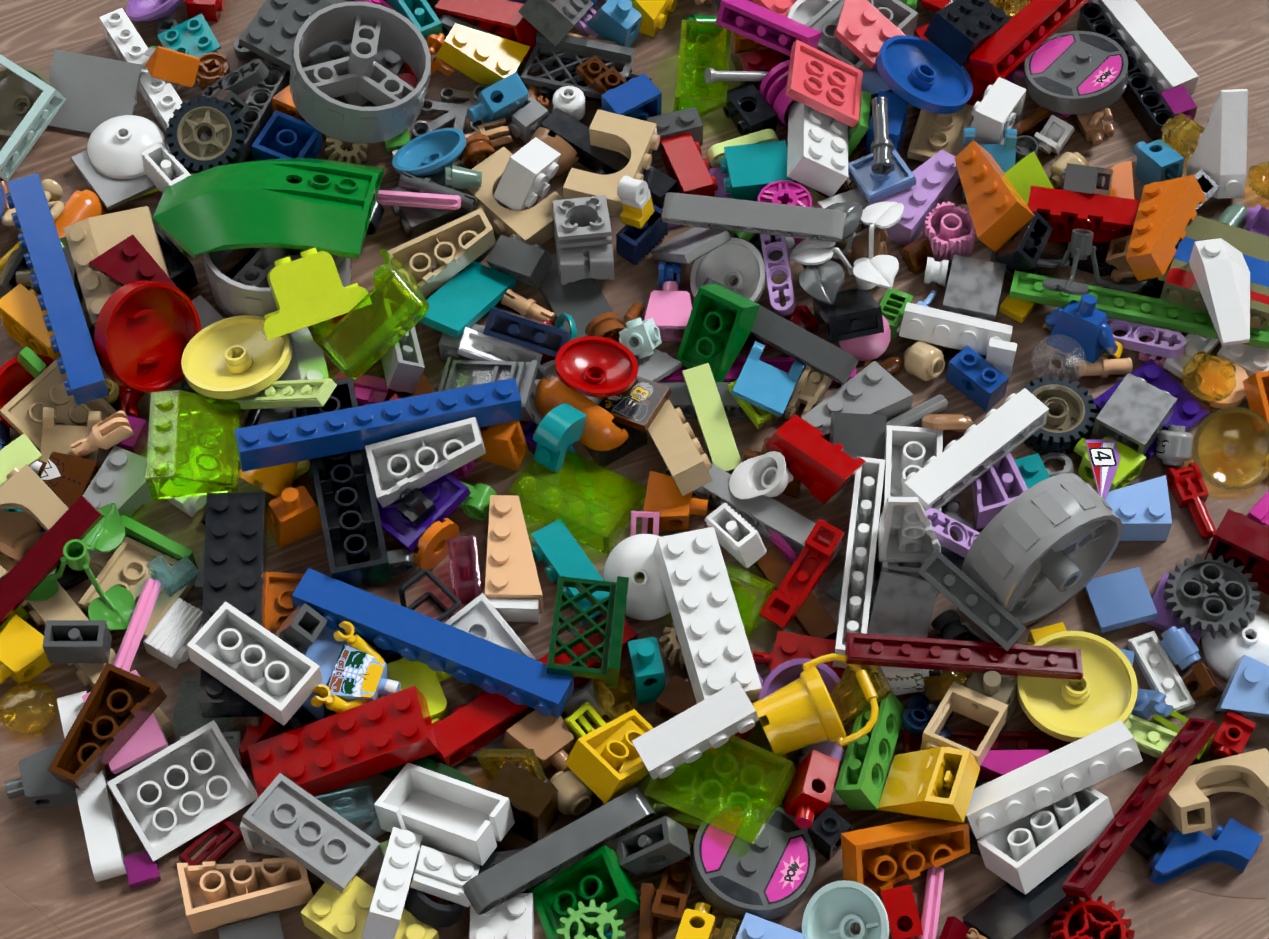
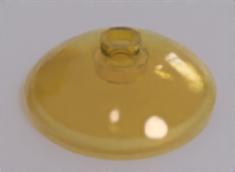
[1192,407,1269,491]

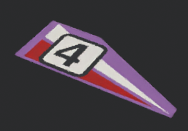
[1085,439,1120,500]

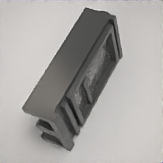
[436,357,547,422]

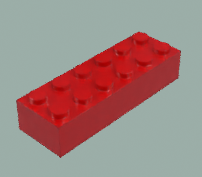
[247,686,439,798]

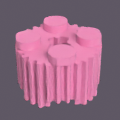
[923,201,976,262]

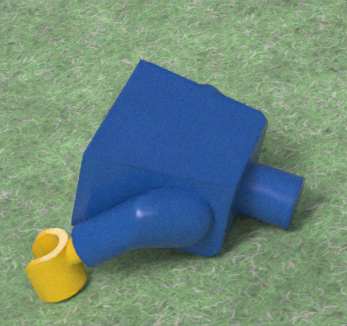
[1042,294,1124,364]

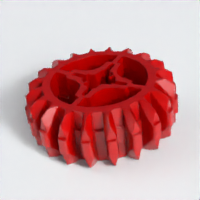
[1049,895,1135,939]

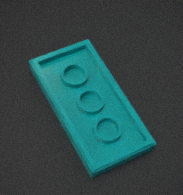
[413,261,517,339]

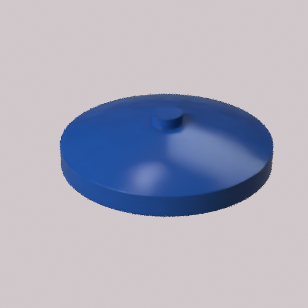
[876,35,973,114]

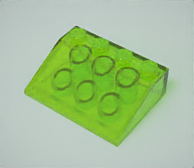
[145,390,240,500]
[509,450,647,555]
[644,735,796,845]

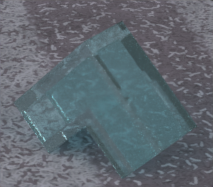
[146,555,198,597]

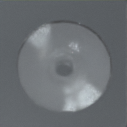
[1031,334,1086,384]

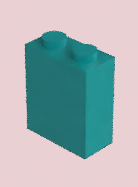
[719,140,794,201]

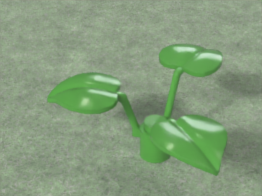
[26,503,136,631]

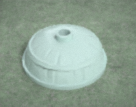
[802,880,890,939]

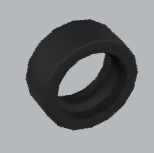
[405,887,465,928]

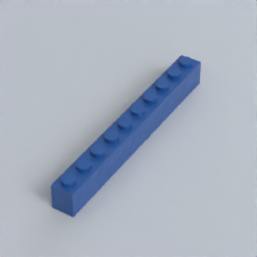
[5,173,109,405]
[234,378,521,472]
[292,568,574,719]

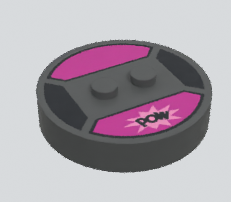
[1024,31,1128,114]
[690,799,816,920]

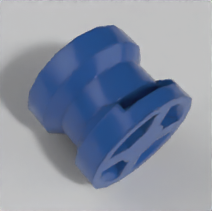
[658,261,681,288]

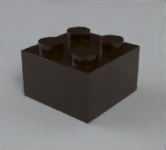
[486,761,558,843]

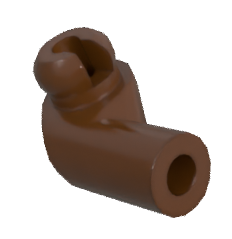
[863,356,903,376]

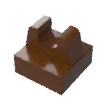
[899,236,935,273]
[1183,661,1223,700]

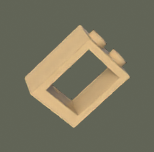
[921,682,1008,767]

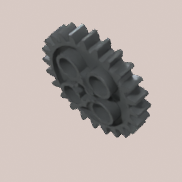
[1163,553,1260,639]

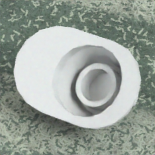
[729,451,793,500]

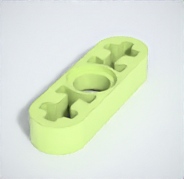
[706,129,779,168]

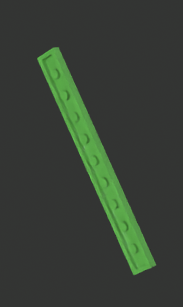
[1009,270,1269,349]

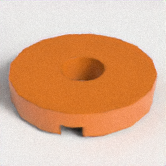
[413,518,459,570]

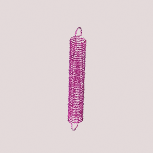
[767,528,823,591]

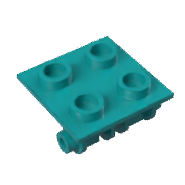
[157,13,221,58]

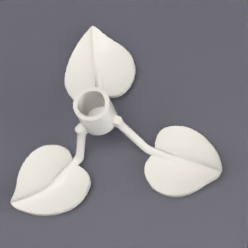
[789,202,904,290]

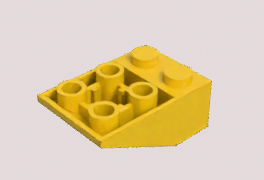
[878,747,980,823]

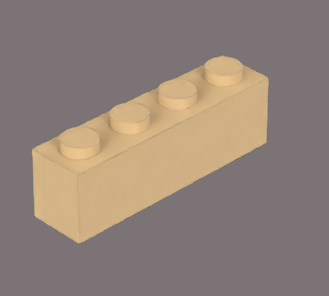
[647,400,713,496]

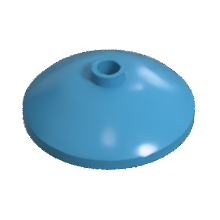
[392,128,466,177]

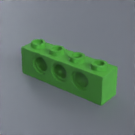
[835,689,906,811]

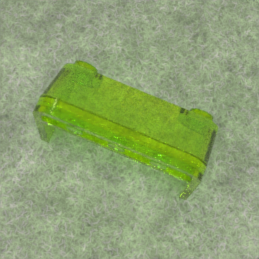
[308,248,429,380]

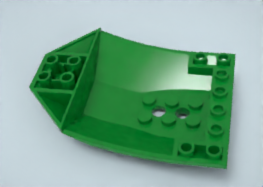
[153,158,385,259]

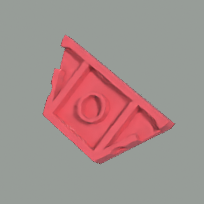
[834,0,905,69]

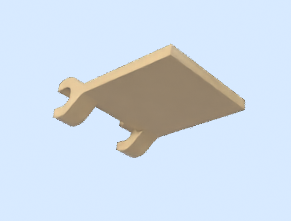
[40,407,102,463]

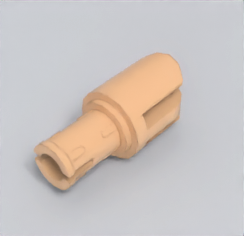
[465,118,513,147]
[70,410,134,458]

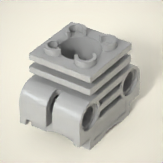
[553,195,615,285]

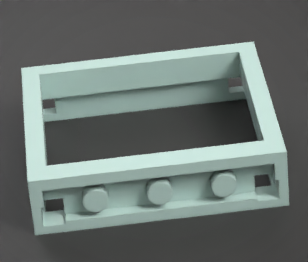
[0,54,66,182]

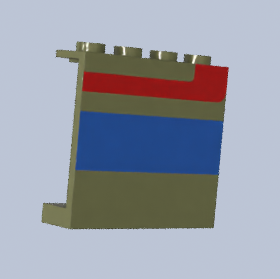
[1160,215,1269,331]

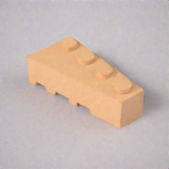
[485,495,544,612]
[176,857,314,934]

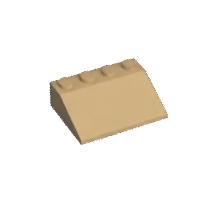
[63,206,171,327]

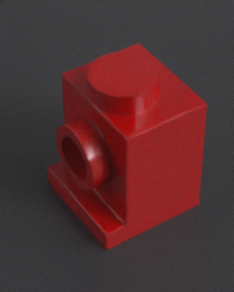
[1209,710,1256,759]

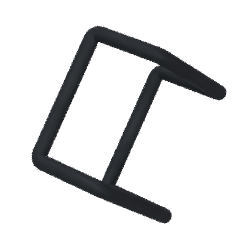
[398,569,461,622]

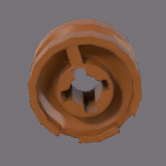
[196,52,231,89]
[459,134,496,169]
[585,312,625,343]

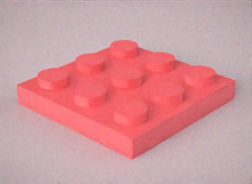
[786,39,863,128]

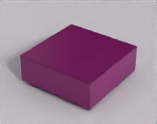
[123,851,161,888]

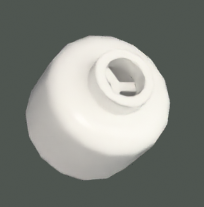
[552,86,586,121]

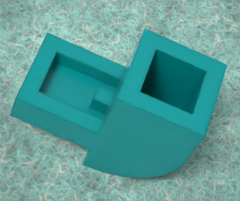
[533,403,587,472]

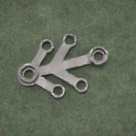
[411,84,489,139]

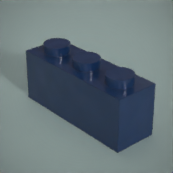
[483,307,571,357]

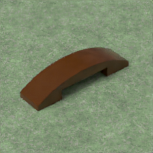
[651,821,700,922]

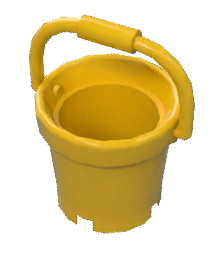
[752,653,879,758]

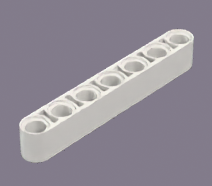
[57,691,127,882]

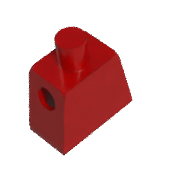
[784,750,840,829]
[878,884,923,939]

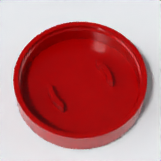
[94,280,201,392]

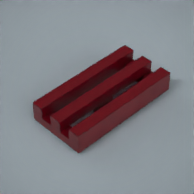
[178,818,244,866]

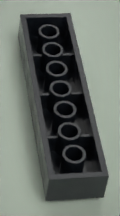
[301,378,392,587]
[199,492,267,718]

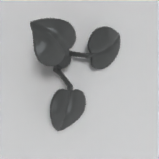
[753,202,863,305]
[1036,229,1147,295]

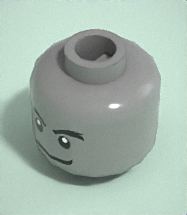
[1156,425,1194,466]

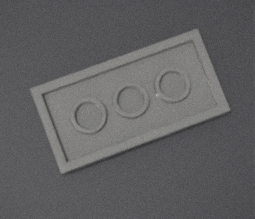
[241,773,380,893]

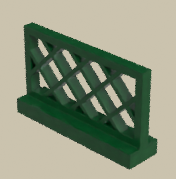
[546,576,629,688]

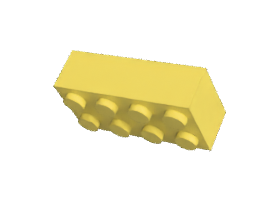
[300,876,439,939]

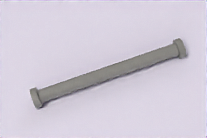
[704,68,768,84]

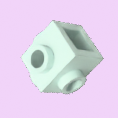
[619,317,662,359]

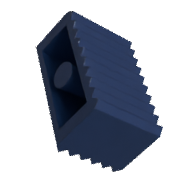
[616,204,668,265]

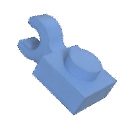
[1131,689,1174,720]

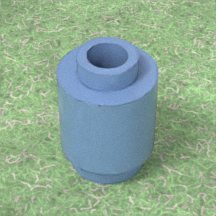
[1159,625,1201,671]

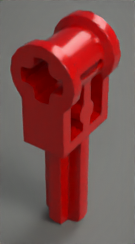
[1166,462,1216,540]

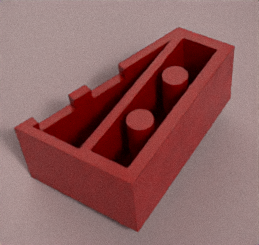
[765,414,866,505]

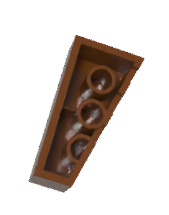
[48,663,167,791]

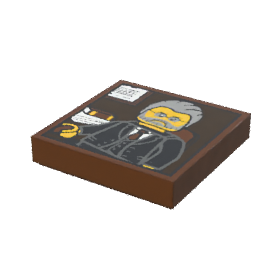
[599,376,671,432]

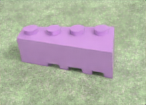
[864,150,961,247]

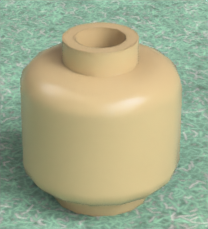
[1050,152,1089,190]
[903,341,945,381]
[550,770,592,816]

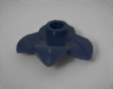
[902,693,953,739]

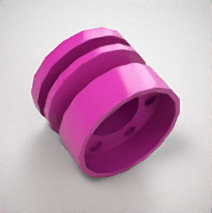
[760,60,794,127]
[757,180,812,250]

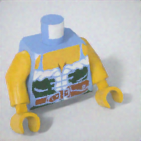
[311,621,401,713]

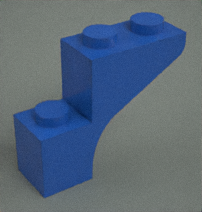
[1149,818,1263,885]

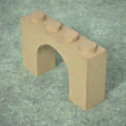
[563,109,660,218]
[461,146,564,246]
[0,464,69,581]
[1159,748,1269,834]

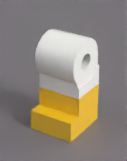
[617,175,654,229]

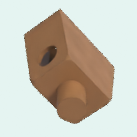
[503,710,574,772]

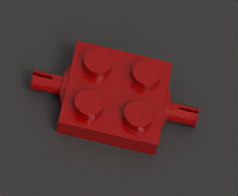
[753,631,851,680]

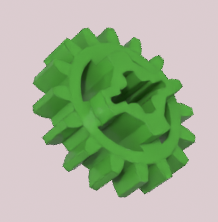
[557,900,626,939]

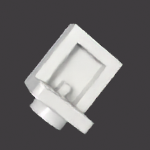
[1034,115,1075,155]

